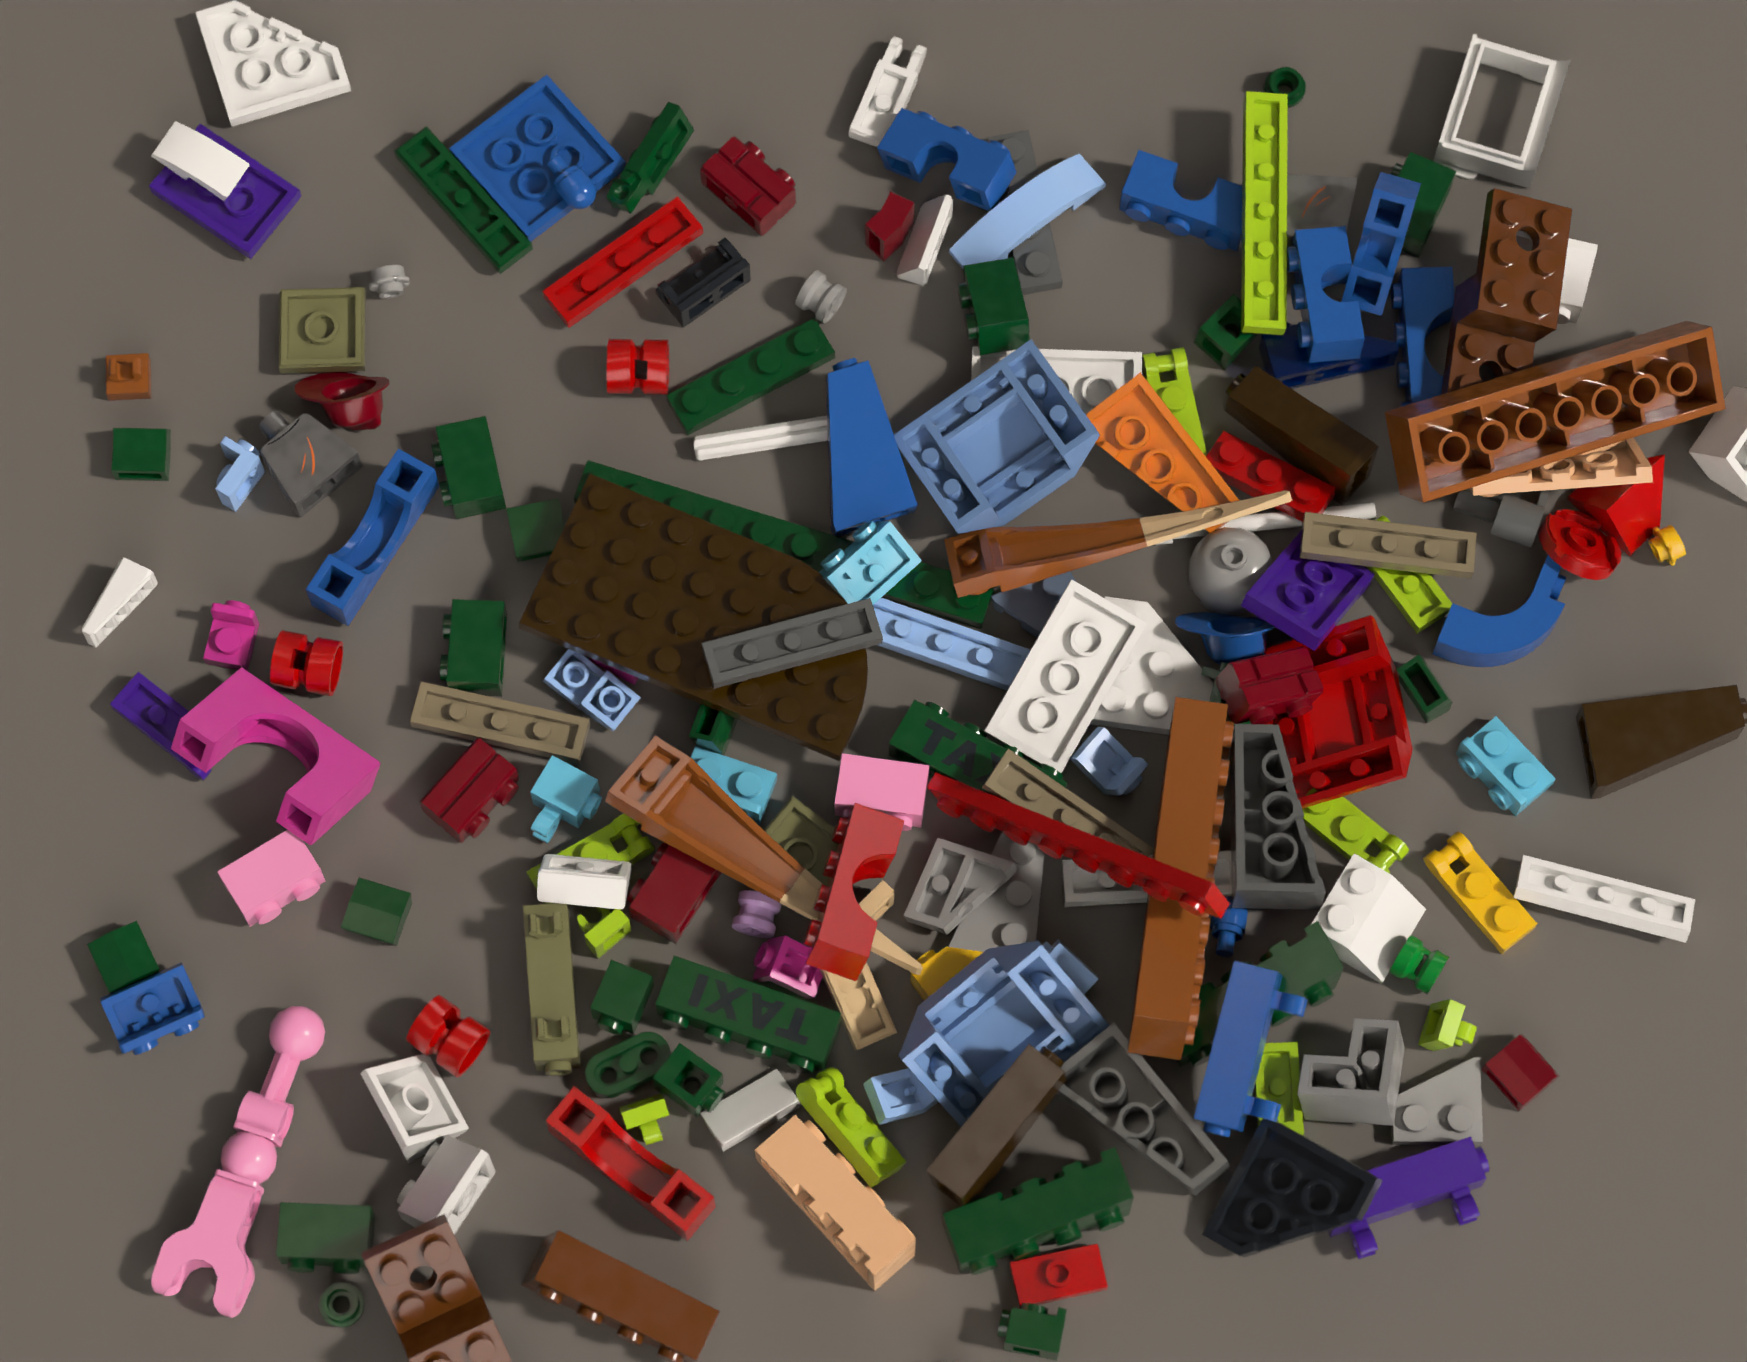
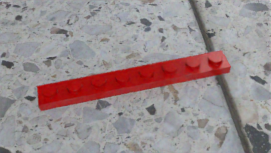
[927,773,1230,919]

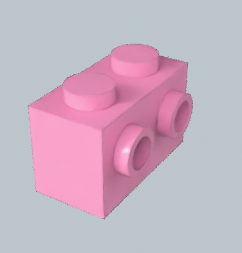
[834,753,929,831]
[217,830,325,927]

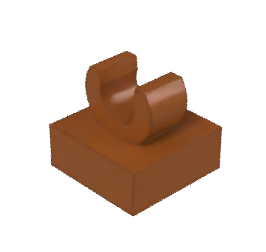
[106,353,151,401]

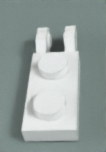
[849,36,927,147]

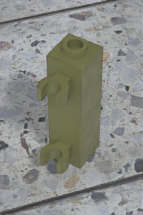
[523,903,581,1076]

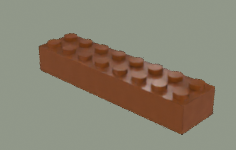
[1385,321,1726,502]
[1127,697,1234,1060]

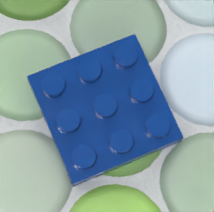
[449,75,626,242]

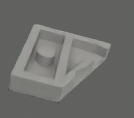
[904,838,1017,935]
[1391,1058,1483,1146]

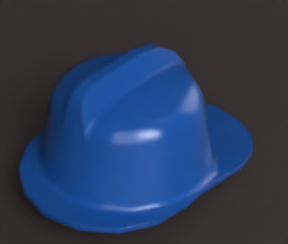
[1175,612,1275,665]

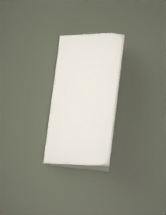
[896,195,953,286]
[537,854,632,909]
[700,1069,800,1152]

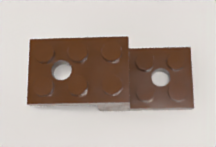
[1441,188,1572,395]
[361,1214,512,1362]

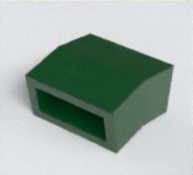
[111,428,171,481]
[506,498,565,562]
[1396,654,1453,724]
[689,704,738,755]
[341,877,412,946]
[87,921,159,993]

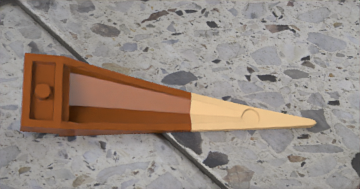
[944,491,1292,598]
[605,736,923,975]

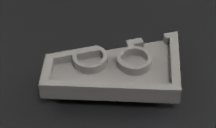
[948,831,1045,952]

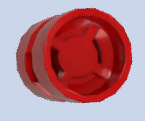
[607,339,669,395]
[270,630,343,696]
[406,995,491,1078]

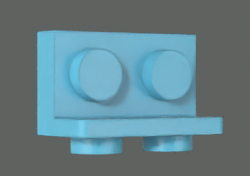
[819,520,922,605]
[1456,716,1556,817]
[691,746,777,826]

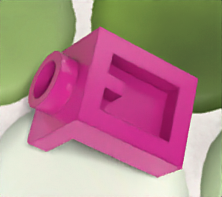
[203,600,259,671]
[753,935,823,999]

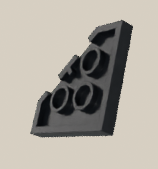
[1202,1119,1383,1257]

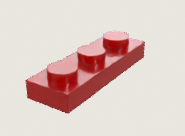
[1206,431,1335,522]

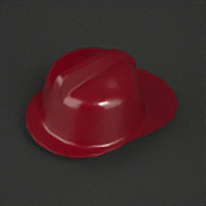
[294,372,390,430]

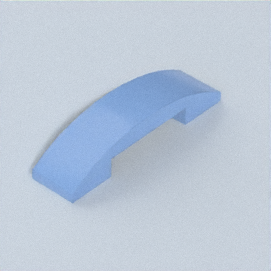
[949,154,1106,270]

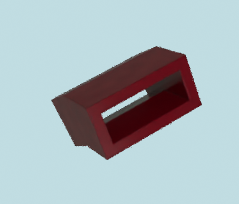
[865,192,914,262]
[1482,1034,1560,1112]

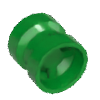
[1389,935,1449,994]

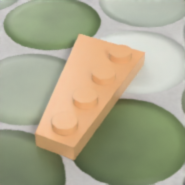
[1470,437,1653,497]

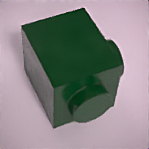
[590,960,654,1035]

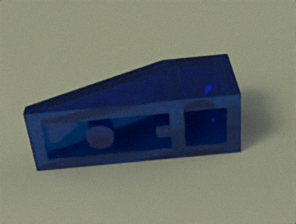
[1259,322,1399,389]

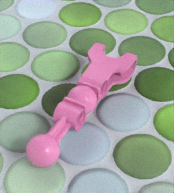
[151,1006,325,1318]

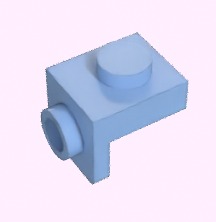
[1070,727,1148,796]
[863,1068,938,1125]

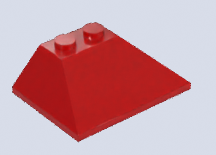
[1266,615,1413,809]

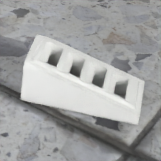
[82,557,158,648]

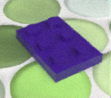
[149,124,302,260]
[1241,530,1375,651]

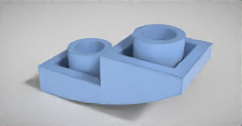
[543,649,641,731]

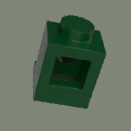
[1194,294,1259,370]
[653,1043,725,1117]
[997,1303,1067,1361]

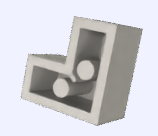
[1298,1018,1405,1126]

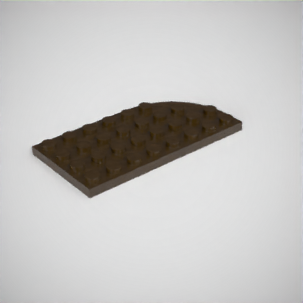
[519,474,868,761]

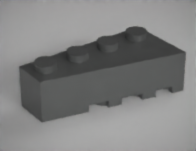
[1230,724,1326,910]
[1057,1023,1230,1196]

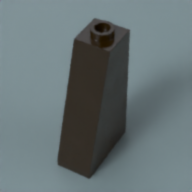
[1225,366,1379,506]
[1576,685,1747,799]
[927,1044,1066,1207]

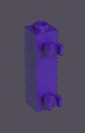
[1328,1136,1489,1260]

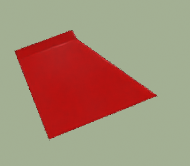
[1568,454,1665,557]

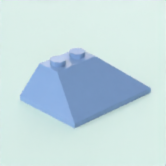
[894,339,1100,534]
[899,941,1110,1127]

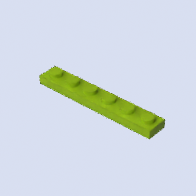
[1241,91,1288,335]

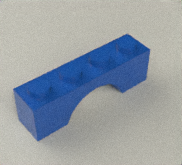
[1391,267,1455,407]
[306,449,440,626]

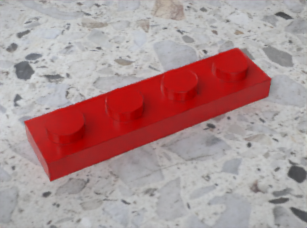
[542,196,703,328]

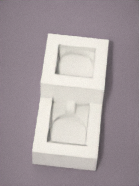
[151,121,250,201]

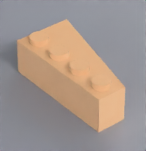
[755,1115,915,1291]

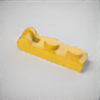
[1423,831,1537,954]

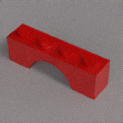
[803,803,905,982]
[545,1086,716,1242]

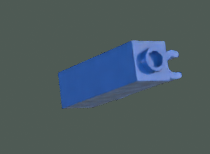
[1194,961,1308,1138]

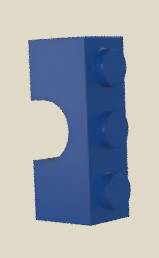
[877,108,1017,211]
[1119,150,1242,251]
[1341,172,1421,316]
[1287,226,1365,363]

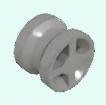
[795,270,847,324]

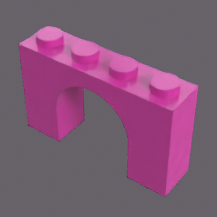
[171,667,381,846]

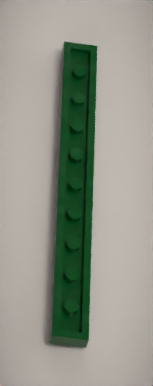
[574,460,994,629]

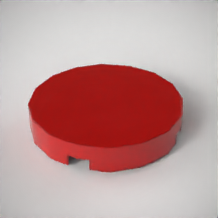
[1538,509,1621,580]

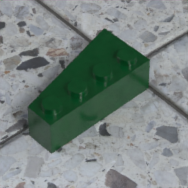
[1176,921,1344,1067]
[942,1147,1134,1275]

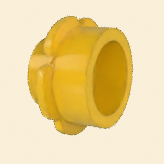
[1648,525,1686,566]

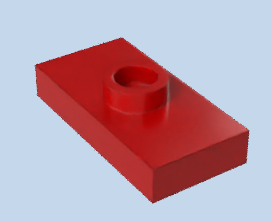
[1009,1243,1108,1309]

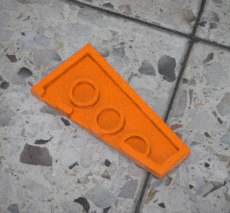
[1086,372,1240,533]

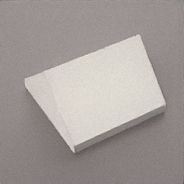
[360,1054,469,1163]

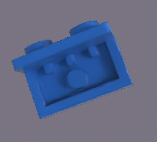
[100,962,205,1055]

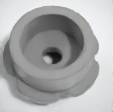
[368,265,410,299]

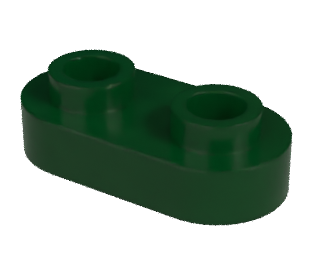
[585,1032,671,1099]

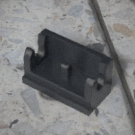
[655,238,751,328]

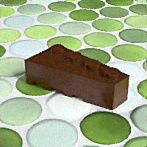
[521,1230,720,1362]

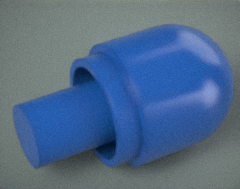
[547,155,596,209]
[1210,896,1248,957]

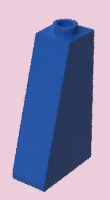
[826,358,918,537]

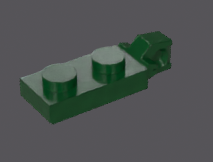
[606,102,694,214]

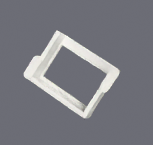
[1434,34,1571,188]

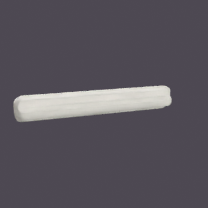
[693,416,828,460]

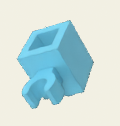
[530,755,602,844]

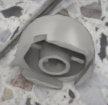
[1188,527,1273,615]

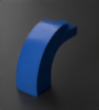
[1432,555,1567,667]

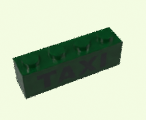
[889,699,1067,795]
[655,955,842,1074]

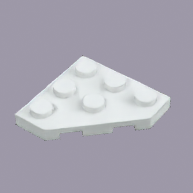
[195,0,351,127]
[1090,596,1214,735]

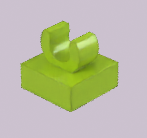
[577,907,632,959]
[1418,999,1477,1051]
[619,1093,669,1145]

